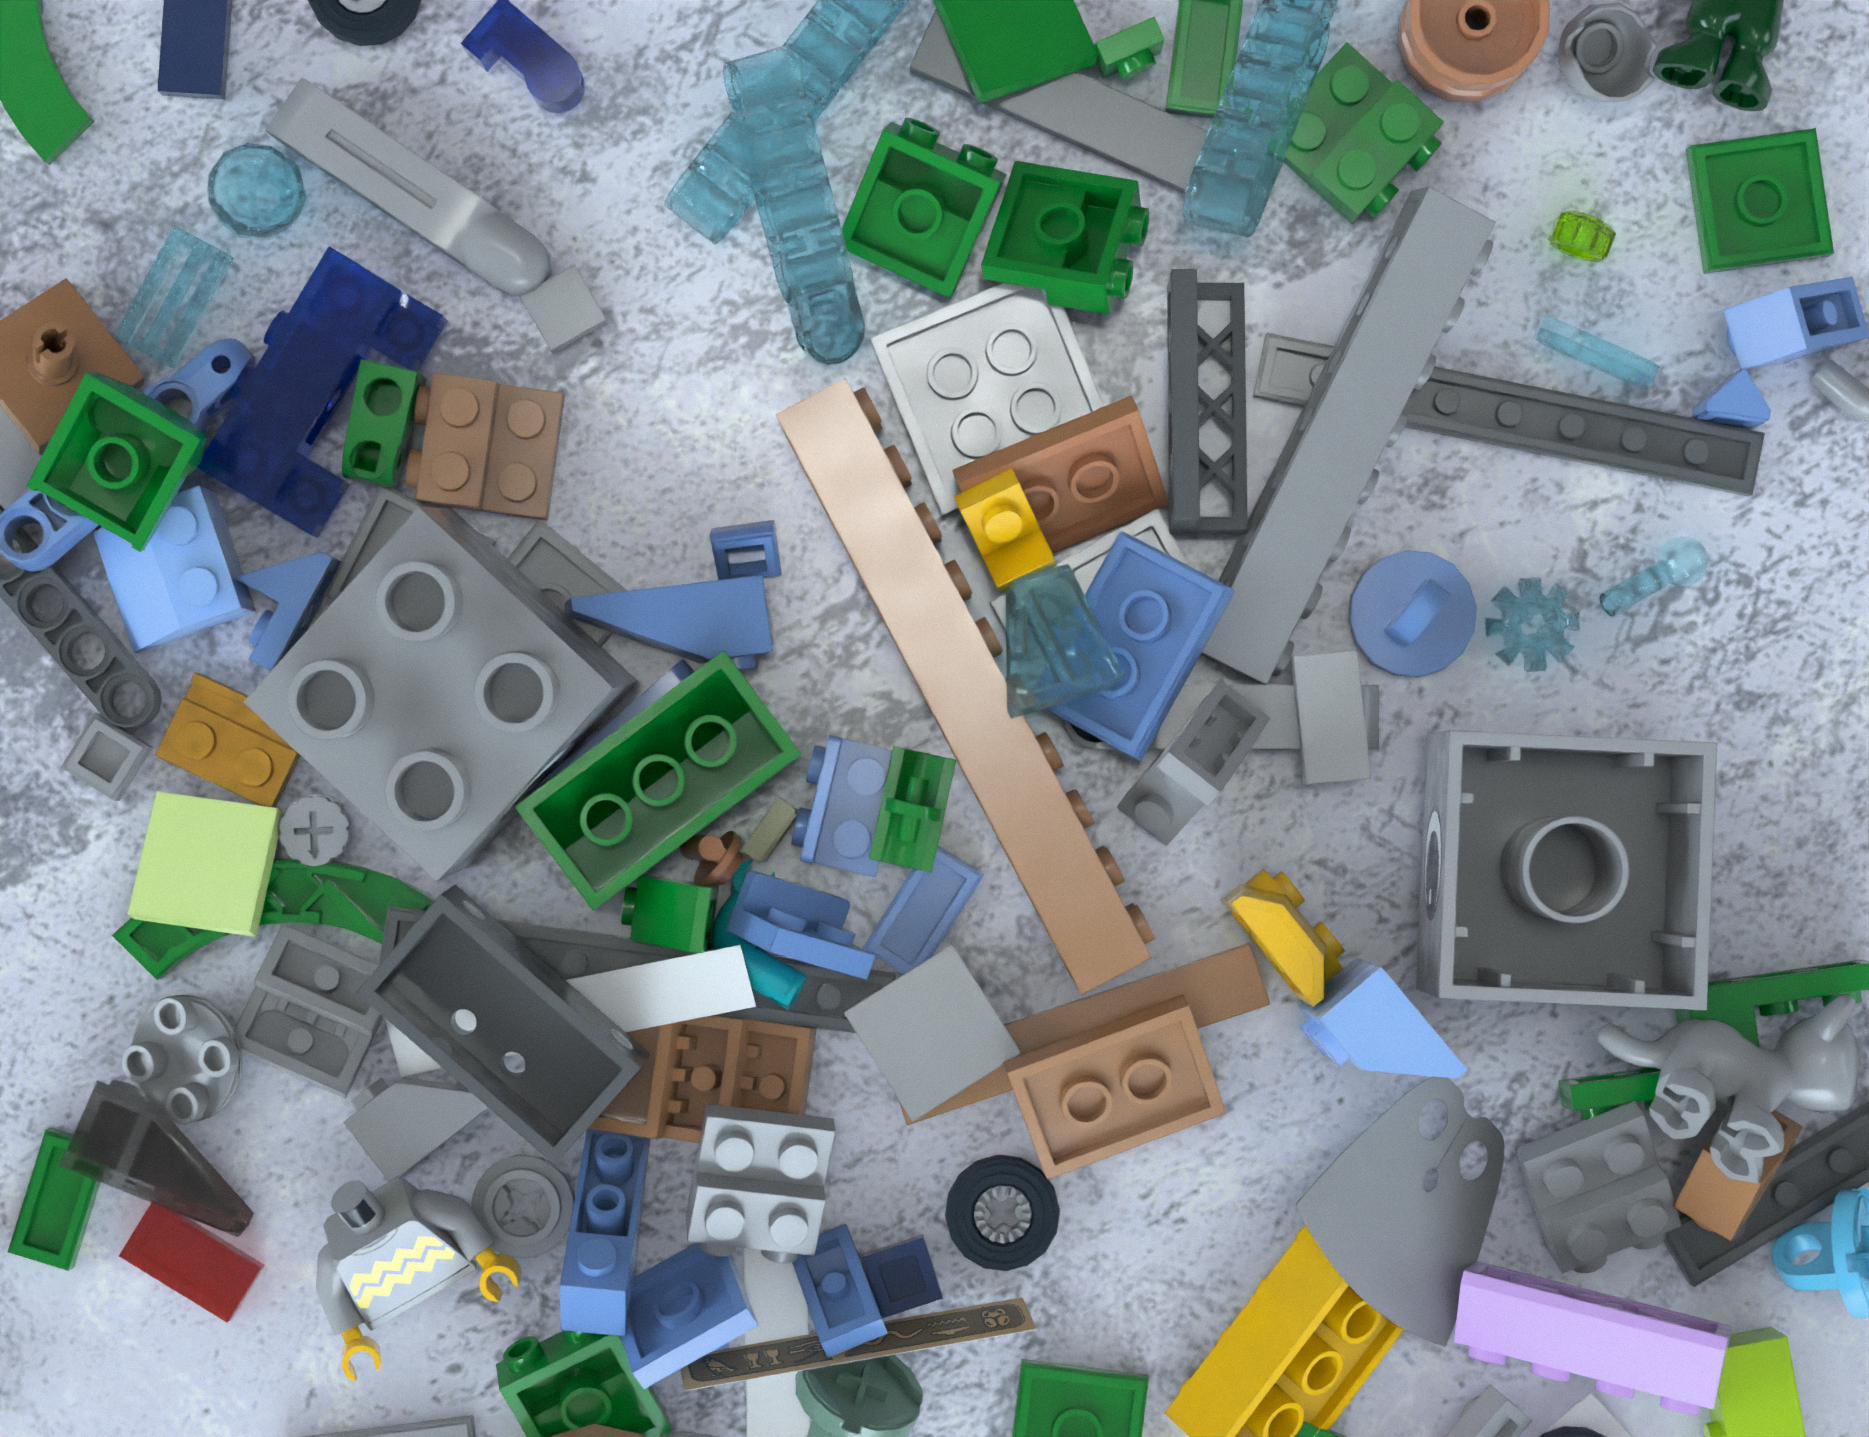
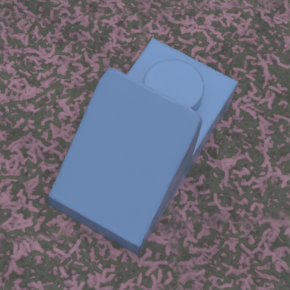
[235,552,341,671]
[792,1224,888,1358]

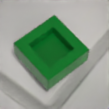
[1095,16,1165,80]

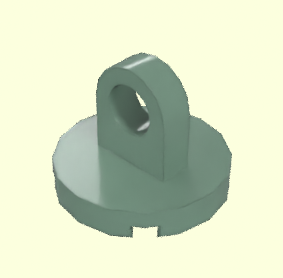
[795,1355,923,1437]

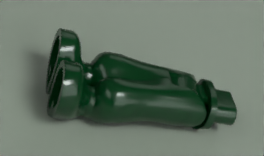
[1653,0,1784,111]

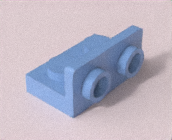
[791,735,893,877]
[726,870,876,980]

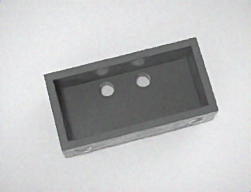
[356,884,650,1165]

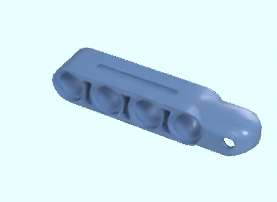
[0,338,255,572]

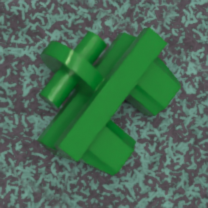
[869,746,956,873]

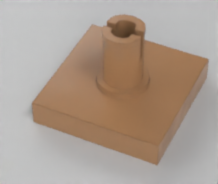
[0,278,145,454]

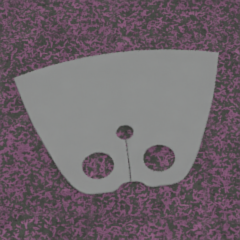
[1295,1076,1505,1347]

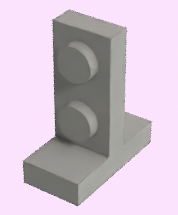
[1117,679,1271,846]

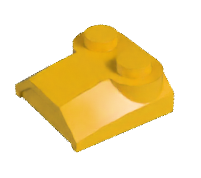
[1221,869,1345,1007]

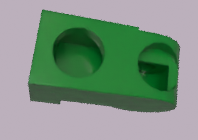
[342,359,427,488]

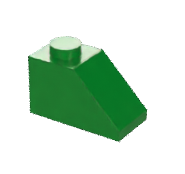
[621,875,719,953]

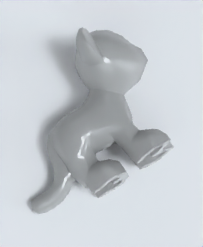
[1597,995,1861,1184]

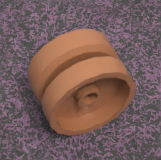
[1397,0,1550,103]

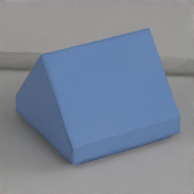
[1692,367,1771,429]
[710,520,782,580]

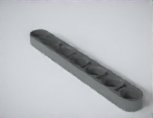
[0,505,162,728]

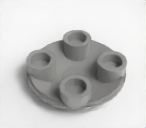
[122,995,242,1125]

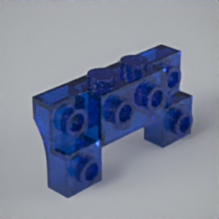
[197,246,448,538]

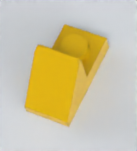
[953,469,1057,593]

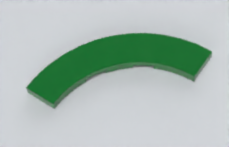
[0,0,95,165]
[112,858,436,980]

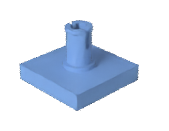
[620,1243,758,1389]

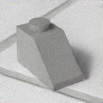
[343,1077,489,1182]

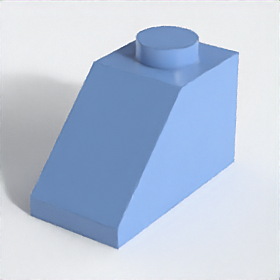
[1724,277,1869,370]

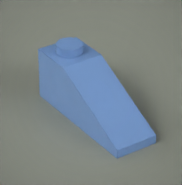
[564,575,773,671]

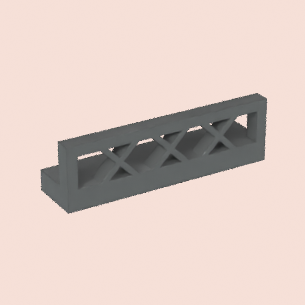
[1167,269,1248,534]

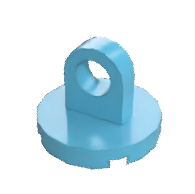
[1771,1188,1869,1318]

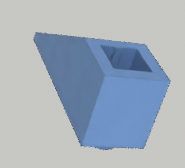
[560,1128,650,1336]

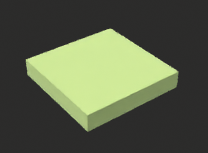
[127,791,284,937]

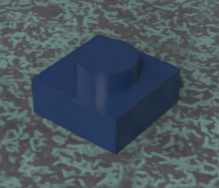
[862,1234,943,1318]

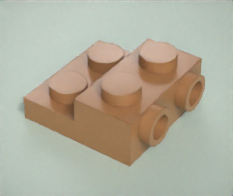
[406,373,565,521]

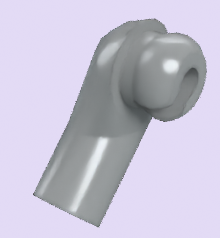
[1810,360,1869,423]

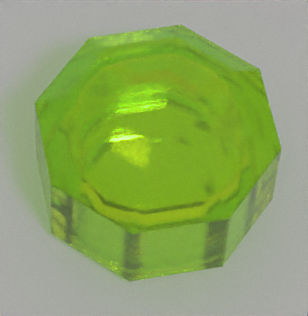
[1548,210,1616,263]

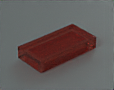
[119,1199,265,1323]

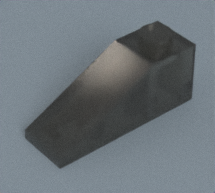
[59,1080,254,1237]

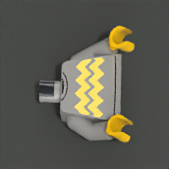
[316,1178,521,1381]

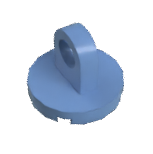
[1348,550,1477,677]

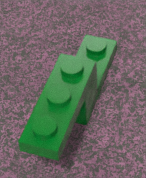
[1558,959,1869,1120]

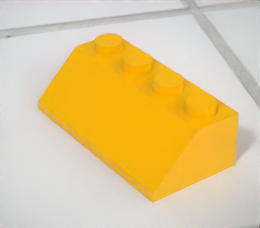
[1164,1225,1405,1437]

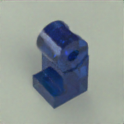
[460,0,585,113]

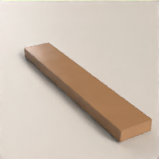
[899,943,1271,1125]

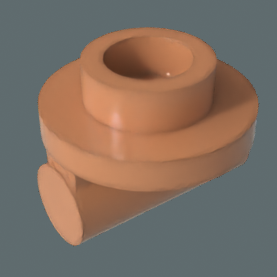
[680,831,743,885]

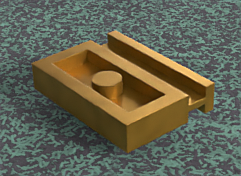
[155,672,301,808]

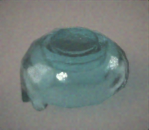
[207,143,307,241]

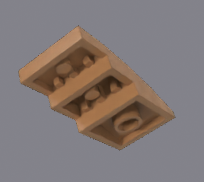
[589,1015,817,1143]

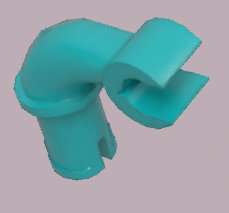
[711,859,807,1010]

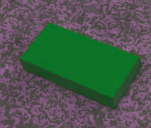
[1165,0,1243,120]
[8,1127,112,1271]

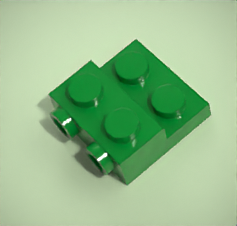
[1259,42,1444,224]
[834,118,1007,298]
[981,161,1149,315]
[496,1330,672,1437]

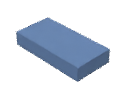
[862,845,984,974]

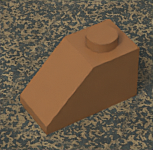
[1673,1110,1803,1241]

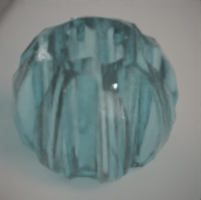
[1485,577,1580,672]

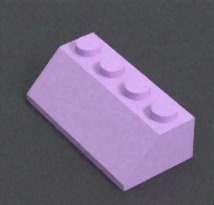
[1454,1262,1732,1416]

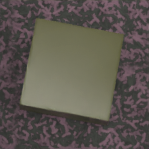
[741,797,798,863]

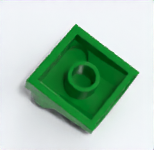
[26,371,208,552]

